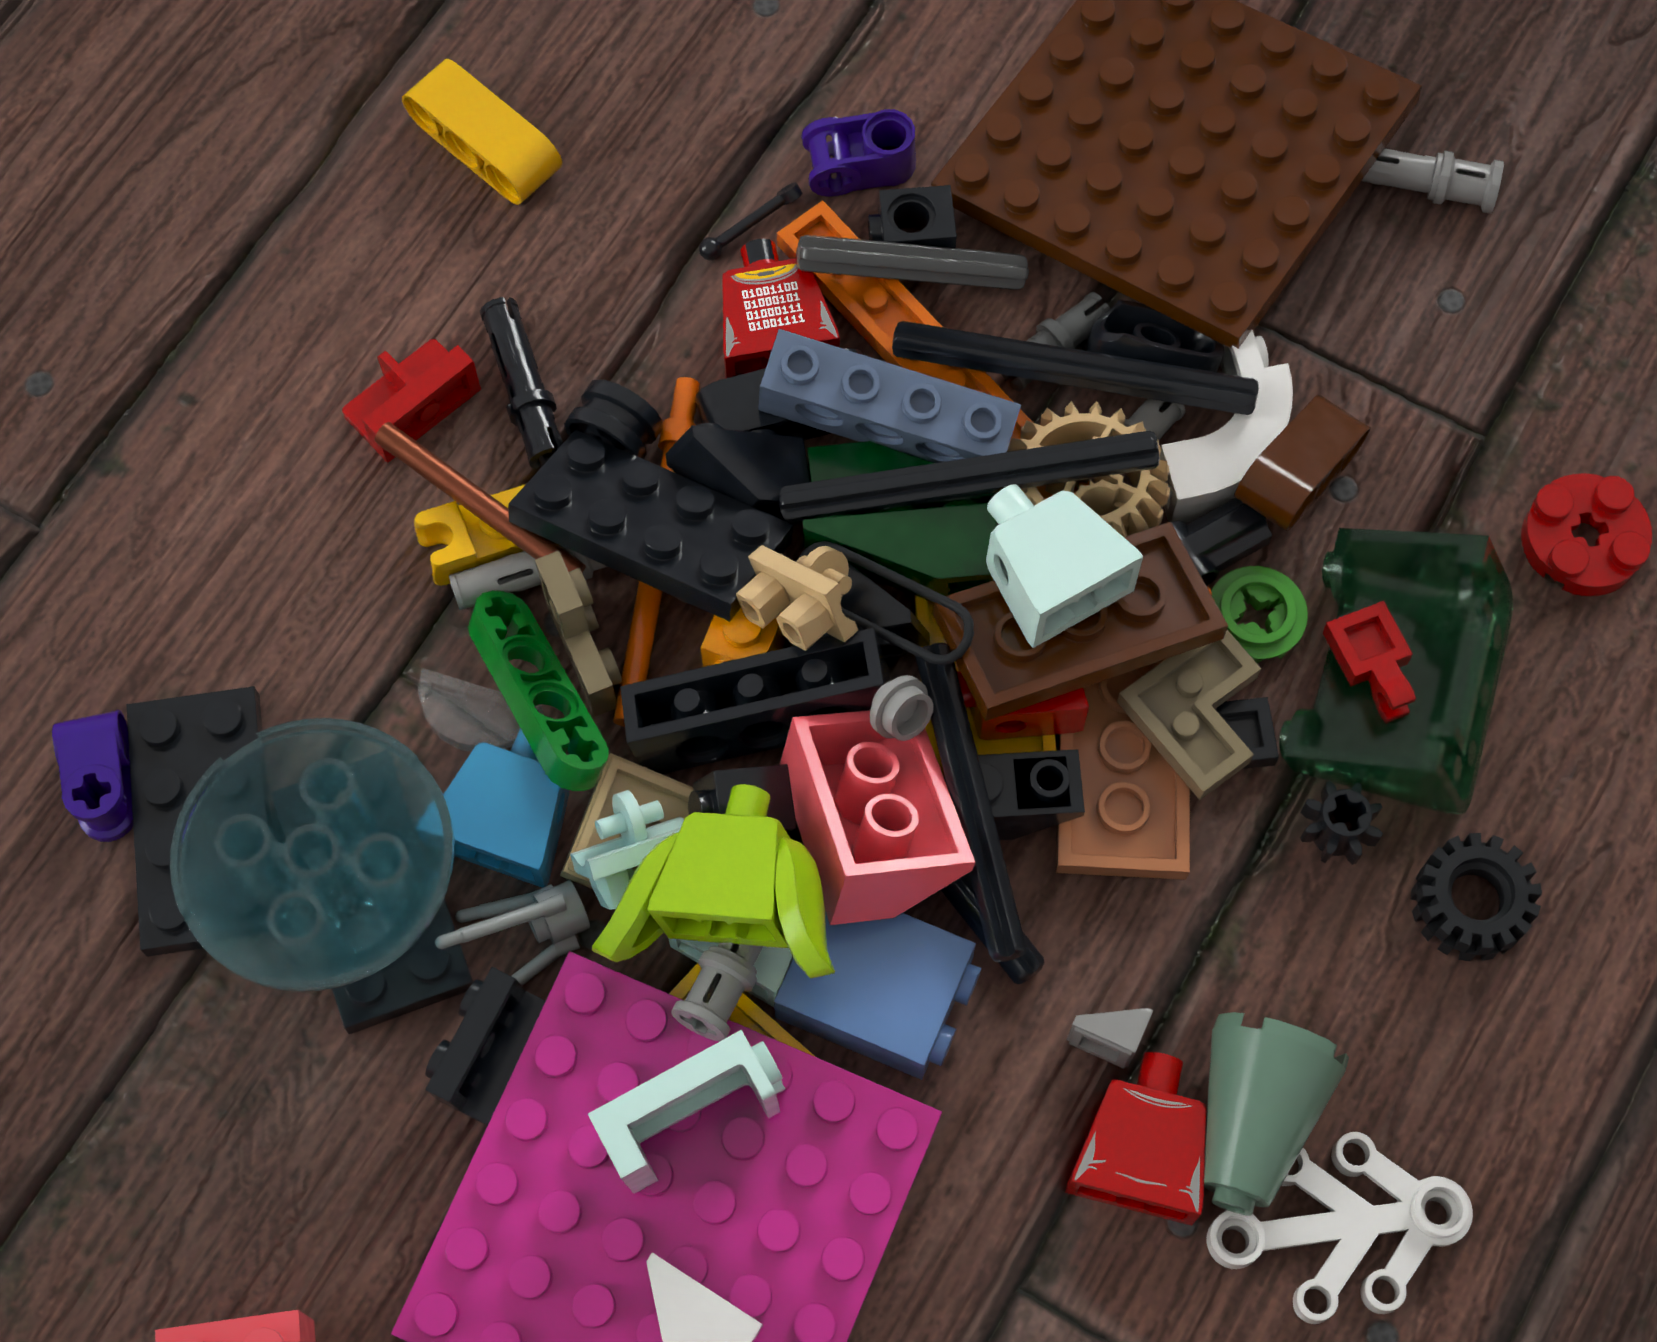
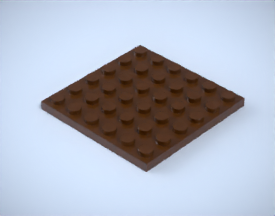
[931,0,1422,349]

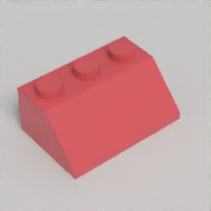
[780,710,975,925]

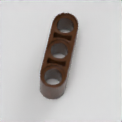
[1234,394,1371,531]

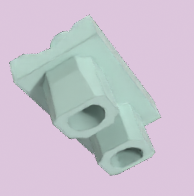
[570,790,684,910]

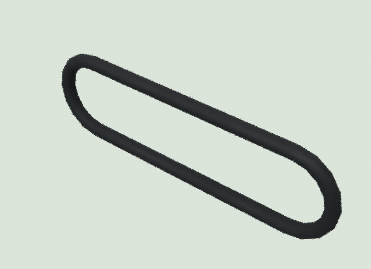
[797,541,974,665]

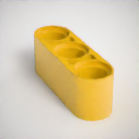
[402,58,563,205]

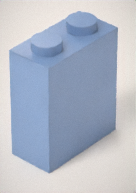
[774,911,982,1080]

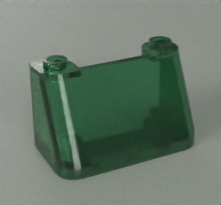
[1279,528,1513,814]

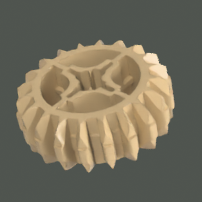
[1007,401,1170,537]

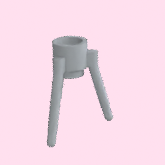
[435,880,590,986]

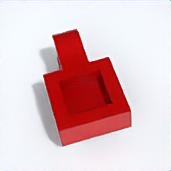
[1323,601,1416,723]

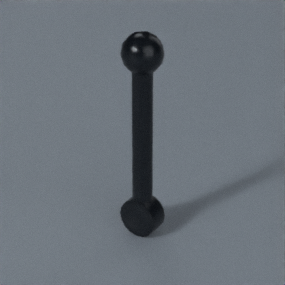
[699,182,803,261]

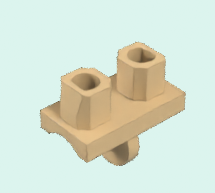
[736,545,858,651]

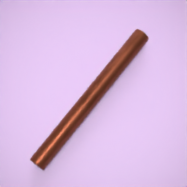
[374,422,586,574]

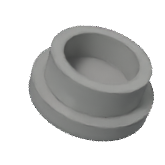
[870,675,933,741]

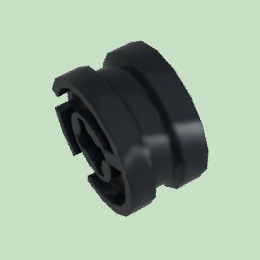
[564,379,663,459]

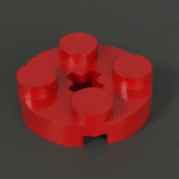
[1521,473,1652,597]

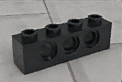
[620,628,891,774]

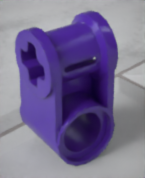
[801,109,916,197]
[52,710,133,842]

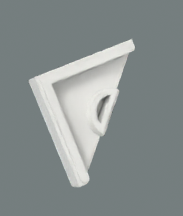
[646,1253,764,1342]

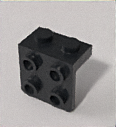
[425,967,546,1126]

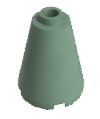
[1204,1012,1349,1216]

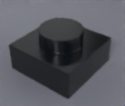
[1215,697,1279,769]

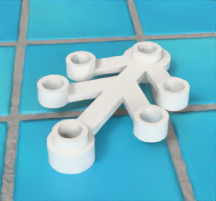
[1207,1132,1473,1324]

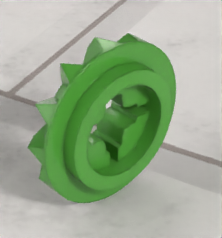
[1211,566,1308,663]

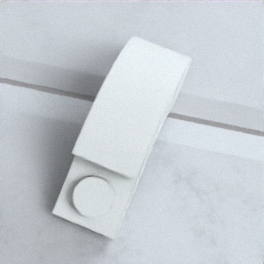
[1160,330,1293,523]

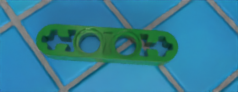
[468,590,609,791]

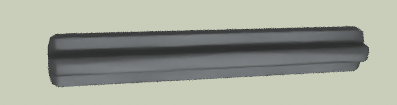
[796,235,1029,290]

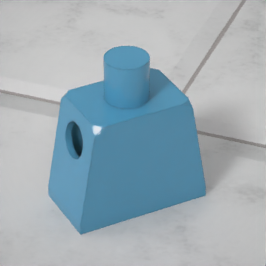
[423,728,569,888]

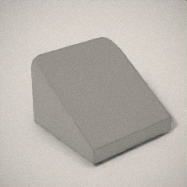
[1067,1008,1153,1068]

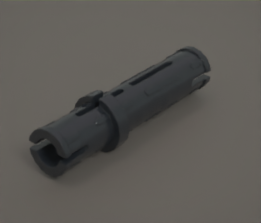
[480,297,563,469]

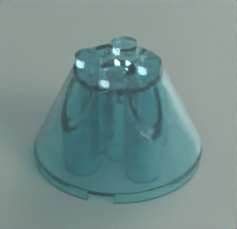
[170,718,455,992]

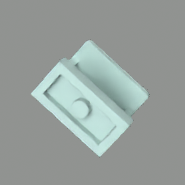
[588,1030,785,1194]

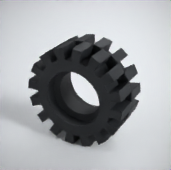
[1411,833,1542,961]

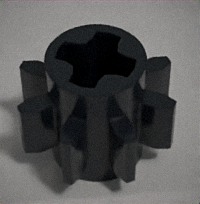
[1300,781,1383,865]

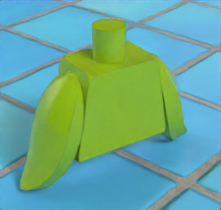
[592,784,835,979]

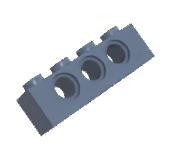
[758,329,1021,463]

